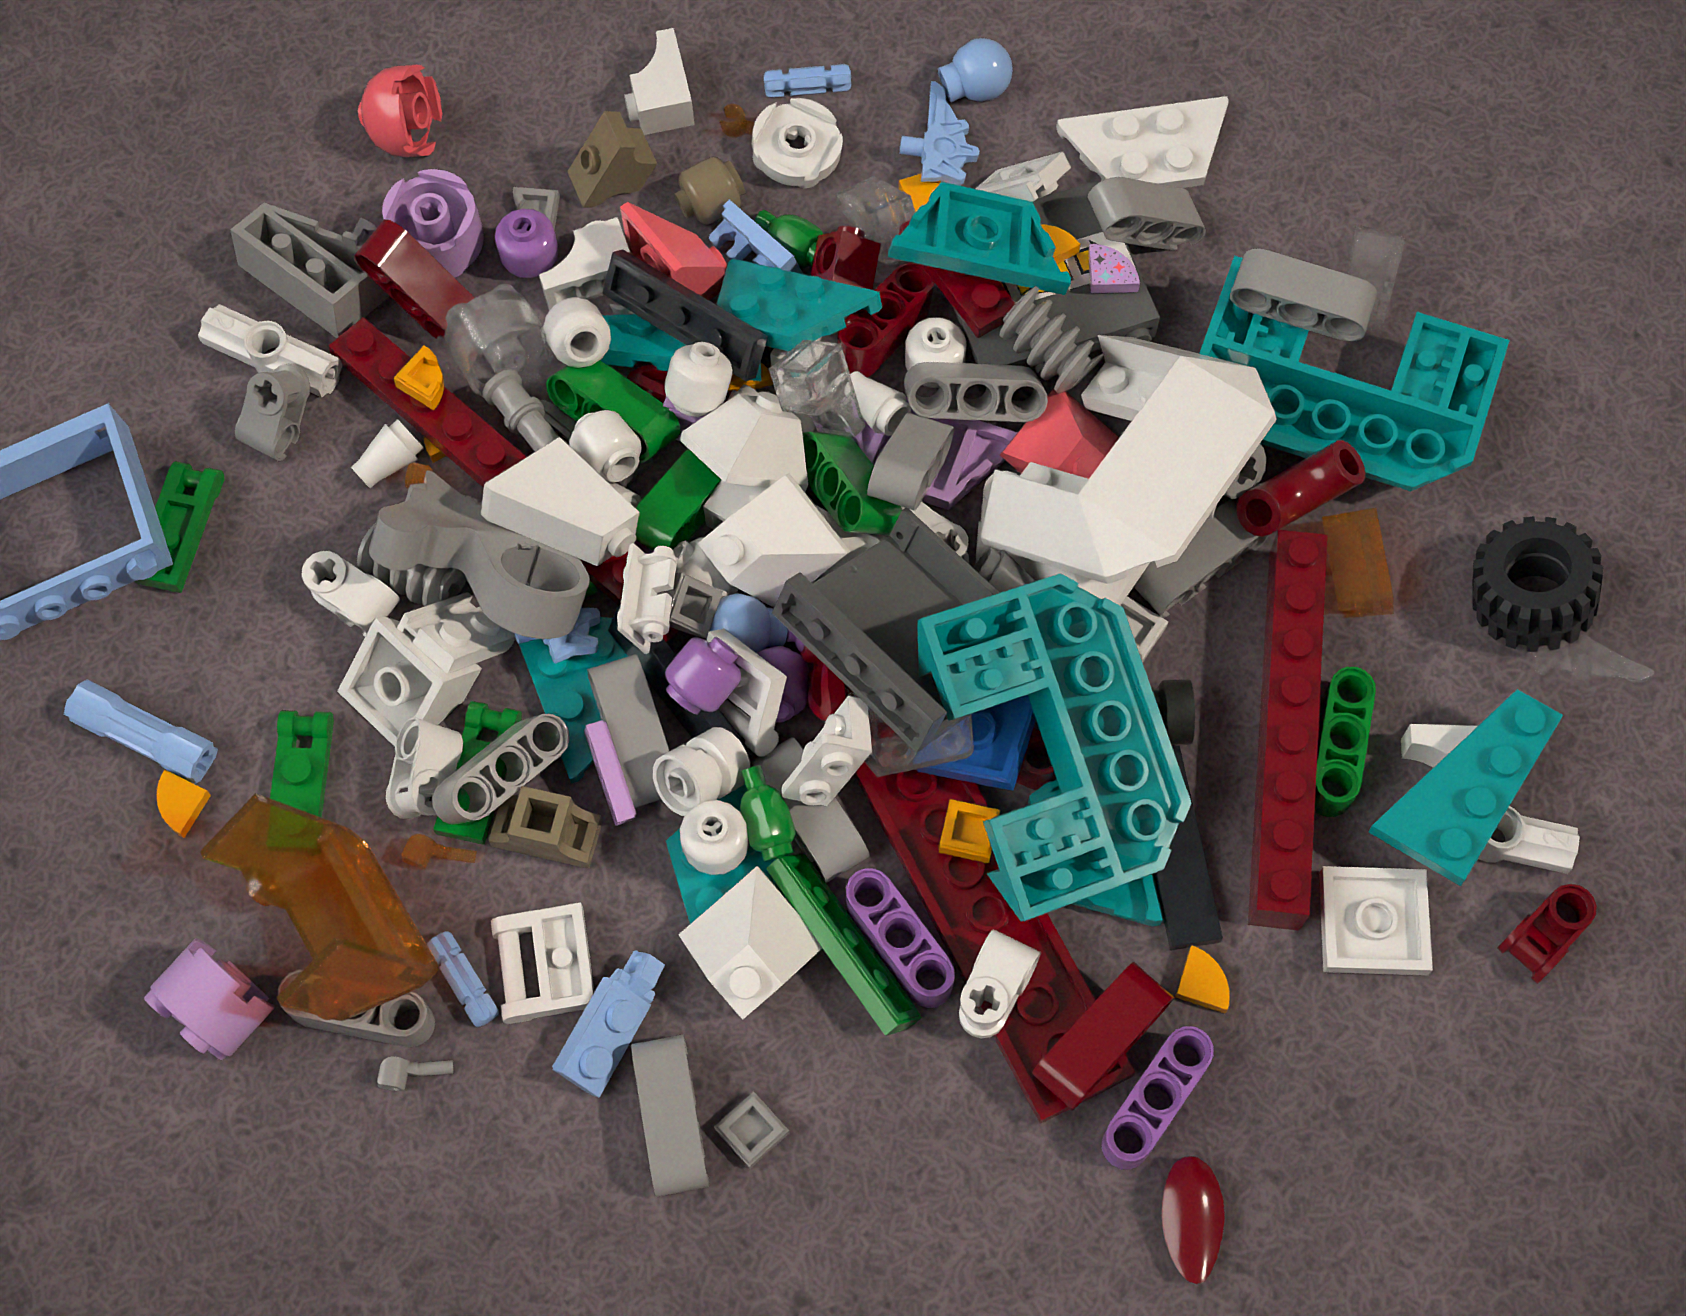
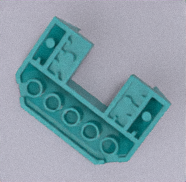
[1199,255,1510,492]
[917,573,1192,921]

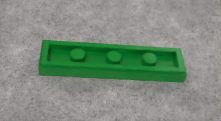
[766,854,921,1036]

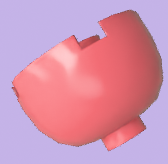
[358,65,442,157]

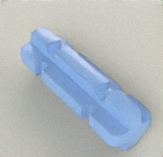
[764,64,851,97]
[427,931,499,1027]

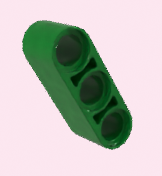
[546,360,681,463]
[802,432,902,535]
[635,448,722,551]
[1315,667,1376,817]

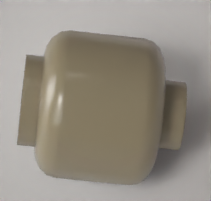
[674,156,746,225]

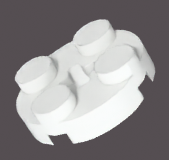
[752,98,843,188]

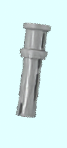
[482,369,559,452]

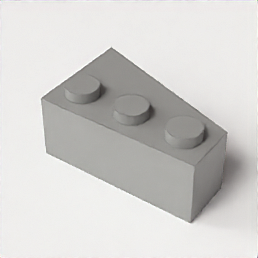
[230,203,389,338]

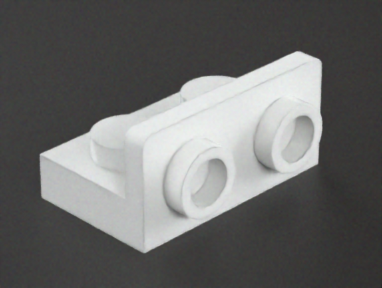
[782,696,872,806]

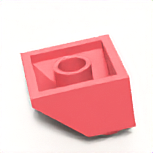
[620,202,727,300]
[1000,388,1119,479]

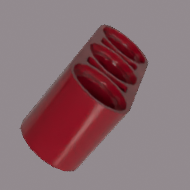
[354,219,484,348]
[834,262,935,378]
[1032,962,1174,1111]

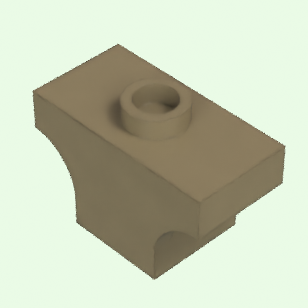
[567,111,657,207]
[489,786,603,869]

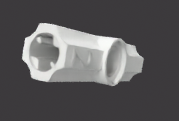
[198,304,343,398]
[1478,806,1580,874]

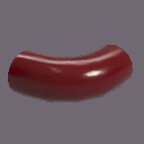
[1237,440,1365,537]

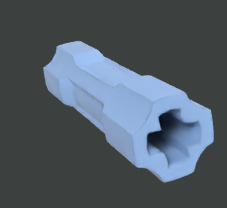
[64,679,218,784]

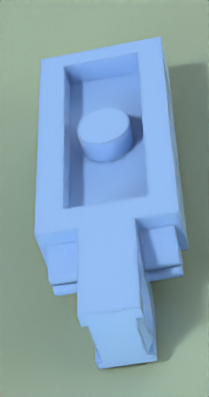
[552,951,664,1098]

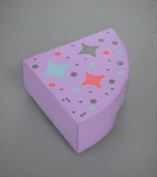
[1088,244,1140,293]

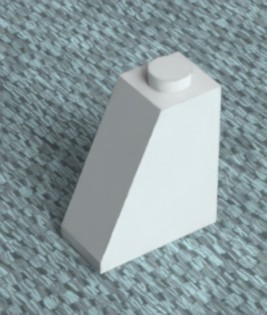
[481,437,639,566]

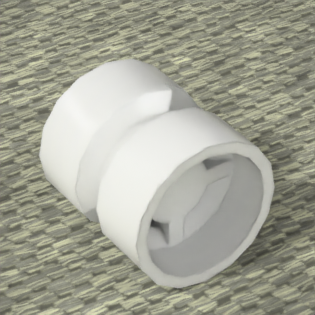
[653,727,750,816]

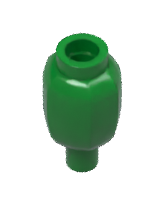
[755,210,823,268]
[740,765,796,862]

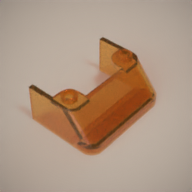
[200,793,439,1021]

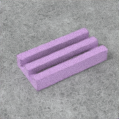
[584,720,636,826]

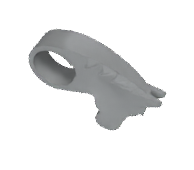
[369,470,589,639]

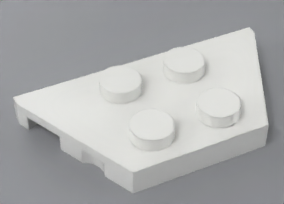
[1056,96,1228,188]

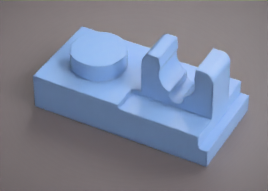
[709,200,802,274]

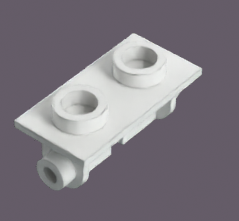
[617,543,678,654]

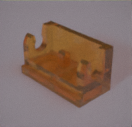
[1322,508,1394,618]

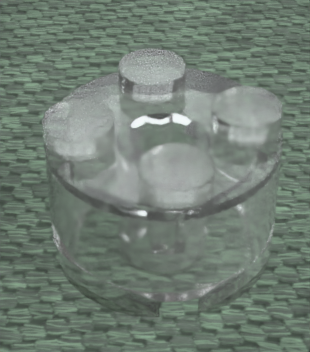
[444,284,555,396]

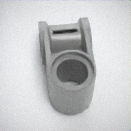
[235,364,310,461]

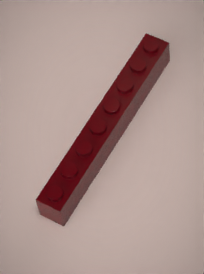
[1248,530,1328,931]

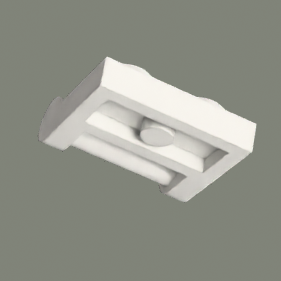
[707,629,787,757]
[491,903,595,1024]

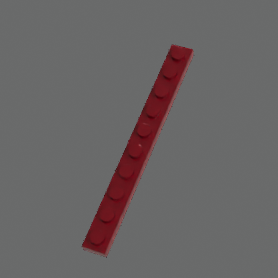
[328,317,680,643]

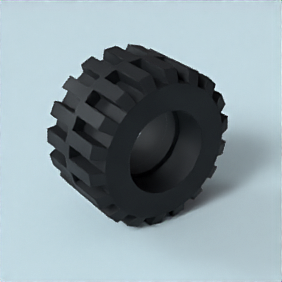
[1472,516,1603,652]

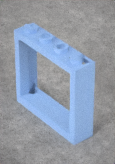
[0,403,173,640]

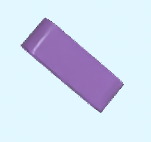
[846,868,955,1008]
[1102,1026,1214,1169]

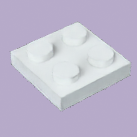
[1319,866,1433,975]

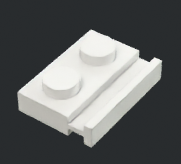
[976,152,1071,202]
[397,592,516,674]

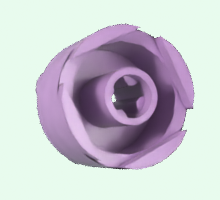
[382,169,484,278]
[144,938,275,1060]

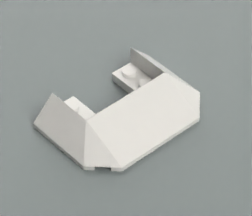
[981,335,1277,584]

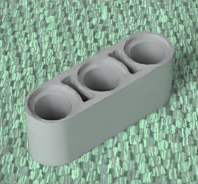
[1088,177,1206,250]
[1230,249,1377,341]
[904,362,1048,422]
[867,412,954,511]
[1134,498,1268,618]
[587,654,670,808]
[432,714,569,824]
[750,737,869,884]
[277,970,435,1047]
[631,1034,709,1197]

